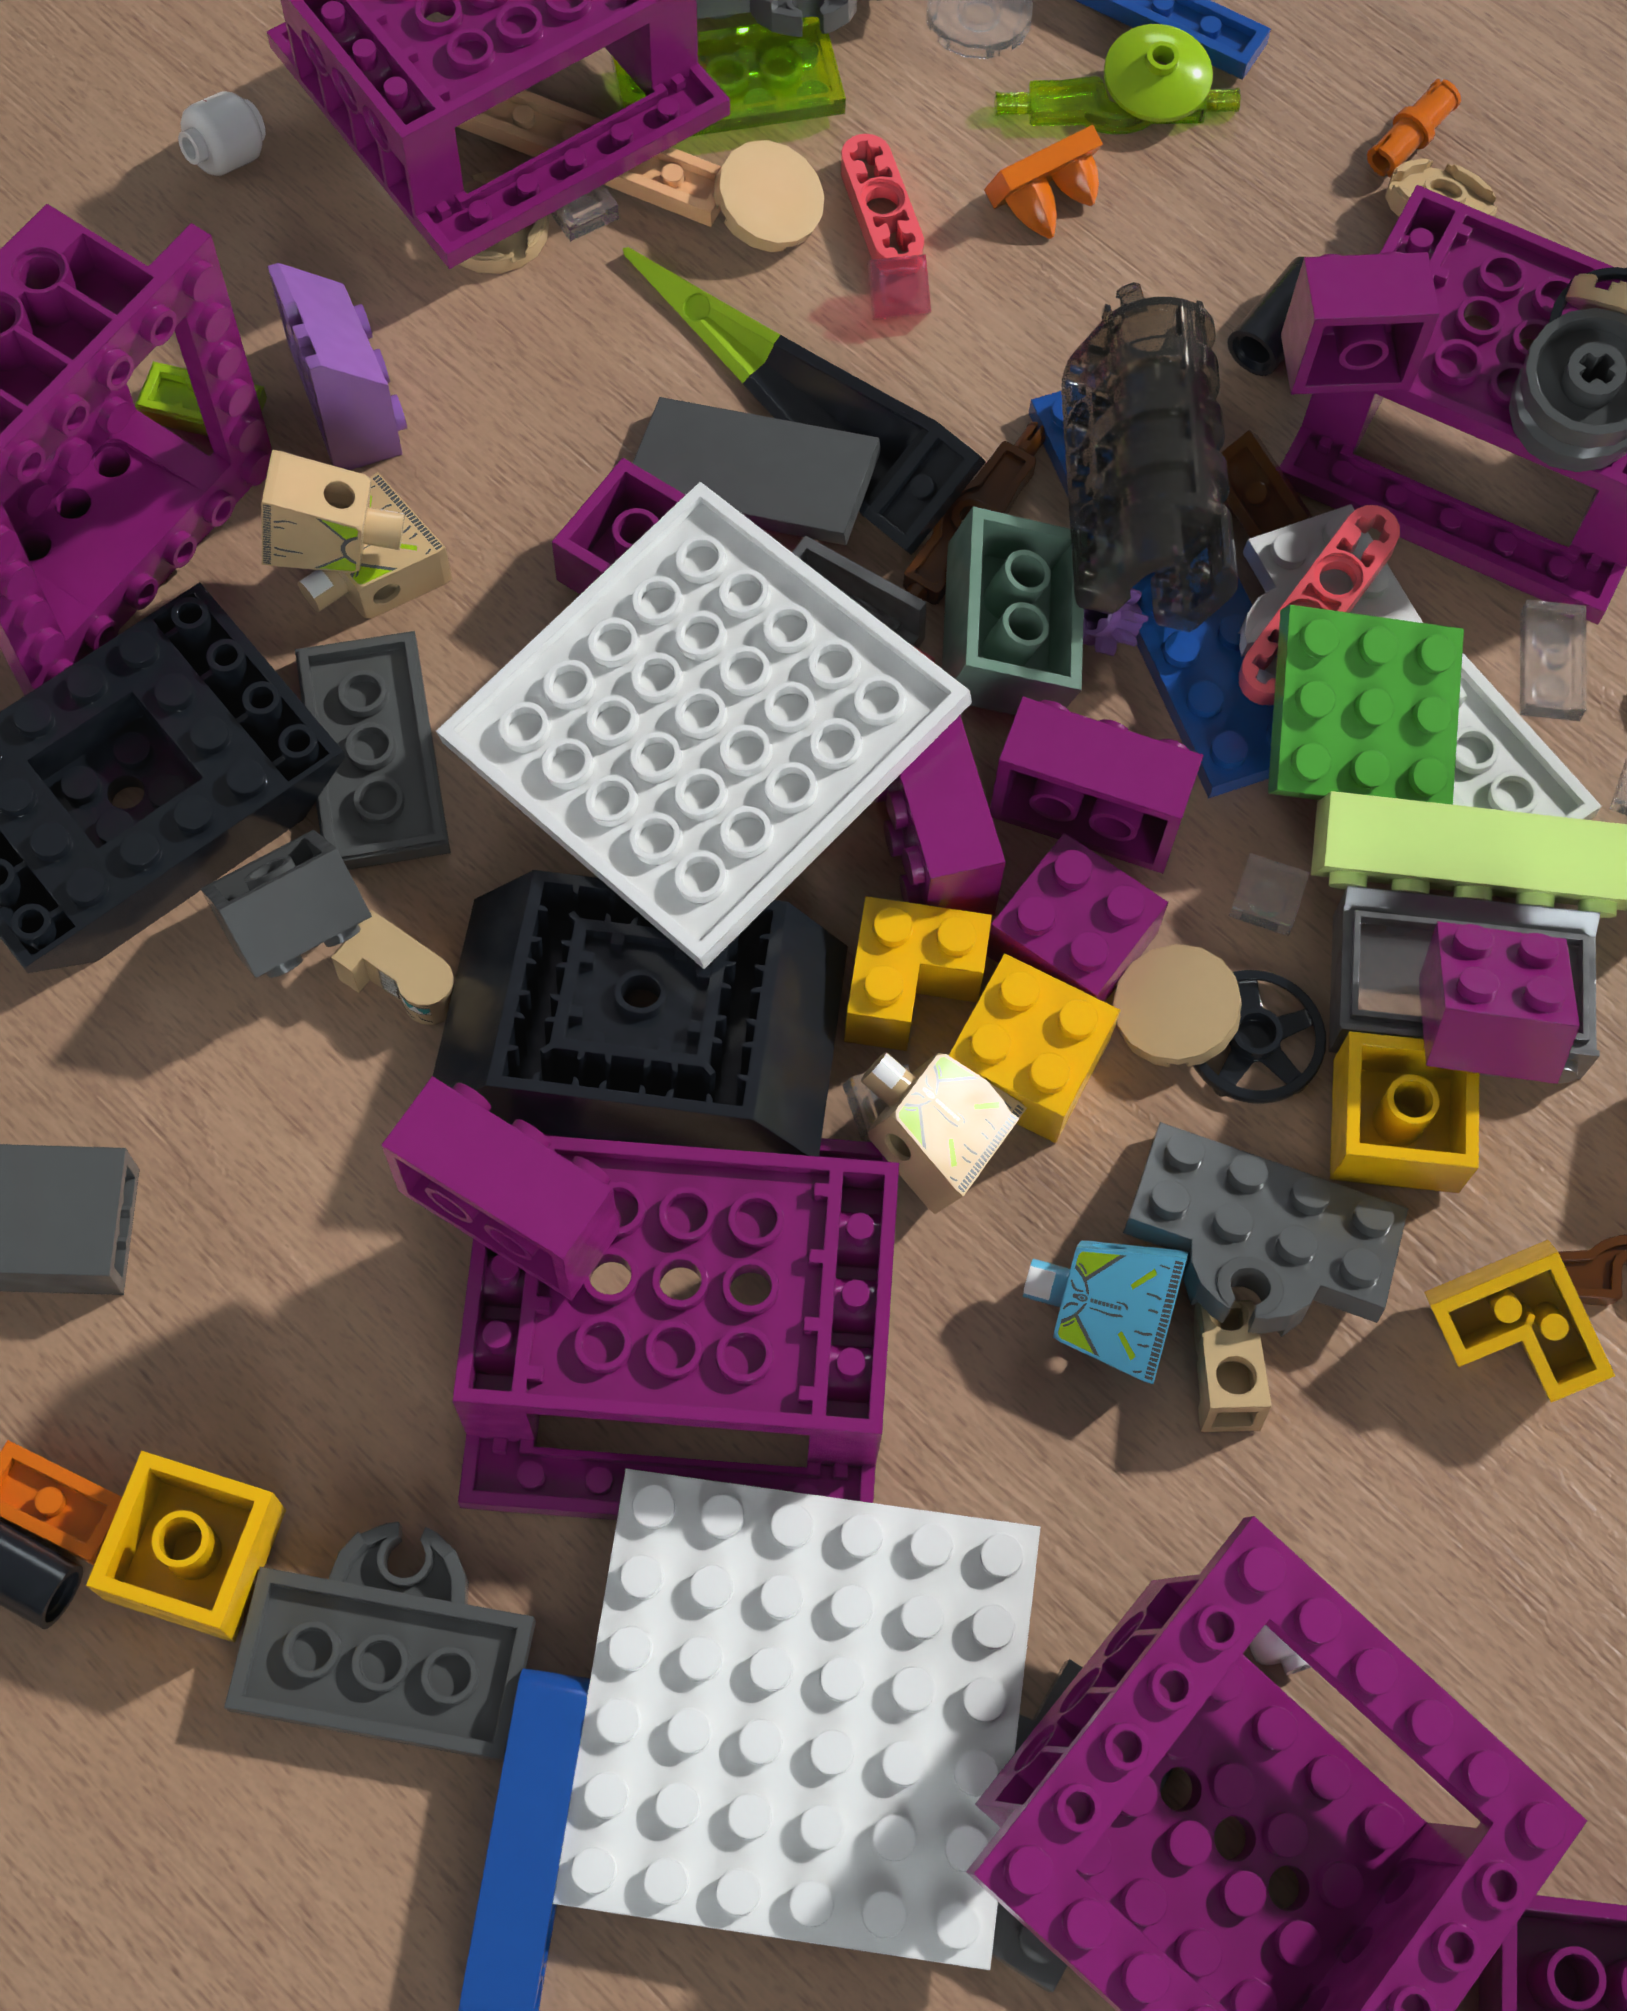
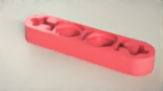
[1239,505,1400,705]

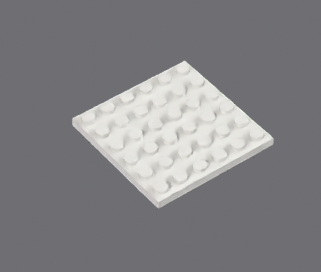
[436,482,972,969]
[553,1469,1041,1970]

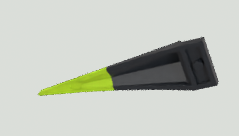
[623,247,986,555]

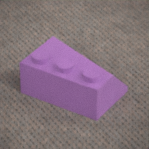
[267,263,407,470]

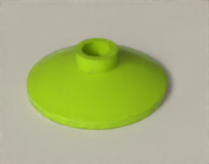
[1104,24,1213,123]

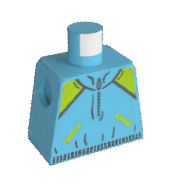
[1023,1241,1189,1384]

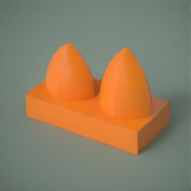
[984,124,1103,239]

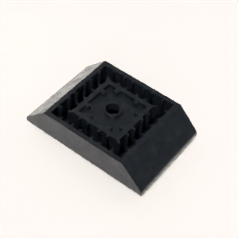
[0,582,345,973]
[433,870,848,1157]

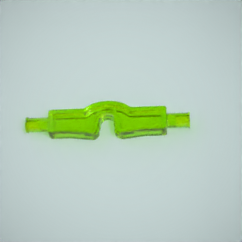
[994,76,1241,135]

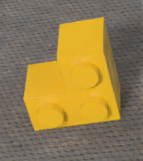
[844,896,992,1051]
[1424,1240,1615,1403]

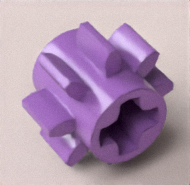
[1083,577,1148,656]

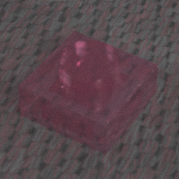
[867,254,931,320]

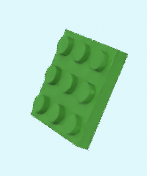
[1268,605,1464,805]

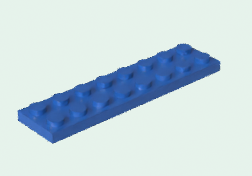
[1029,369,1277,798]

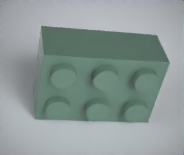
[942,506,1086,715]

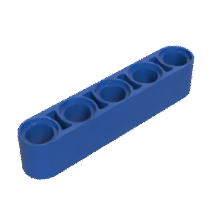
[458,1668,590,2011]

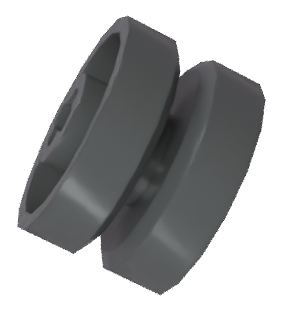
[1509,308,1627,472]

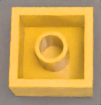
[949,953,1120,1143]
[1330,1031,1480,1193]
[86,1450,286,1643]

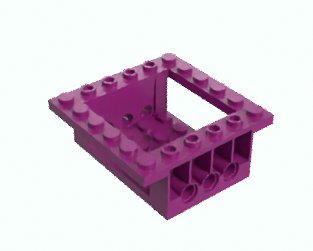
[267,0,730,269]
[1280,185,1627,625]
[0,204,272,696]
[452,1134,899,1520]
[966,1516,1587,2011]

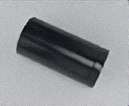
[1227,257,1304,376]
[0,1521,83,1629]

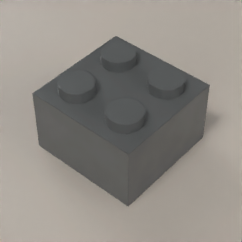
[200,830,372,978]

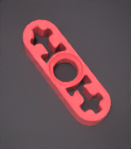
[841,134,924,279]

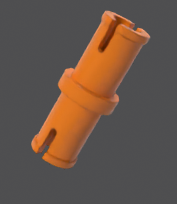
[1367,79,1461,177]

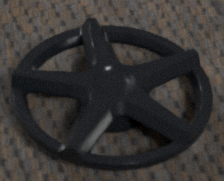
[1193,970,1326,1104]

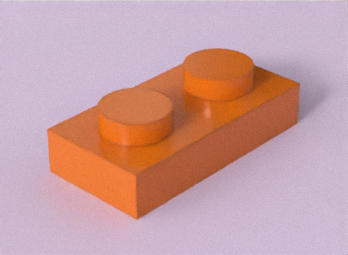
[0,1440,122,1565]

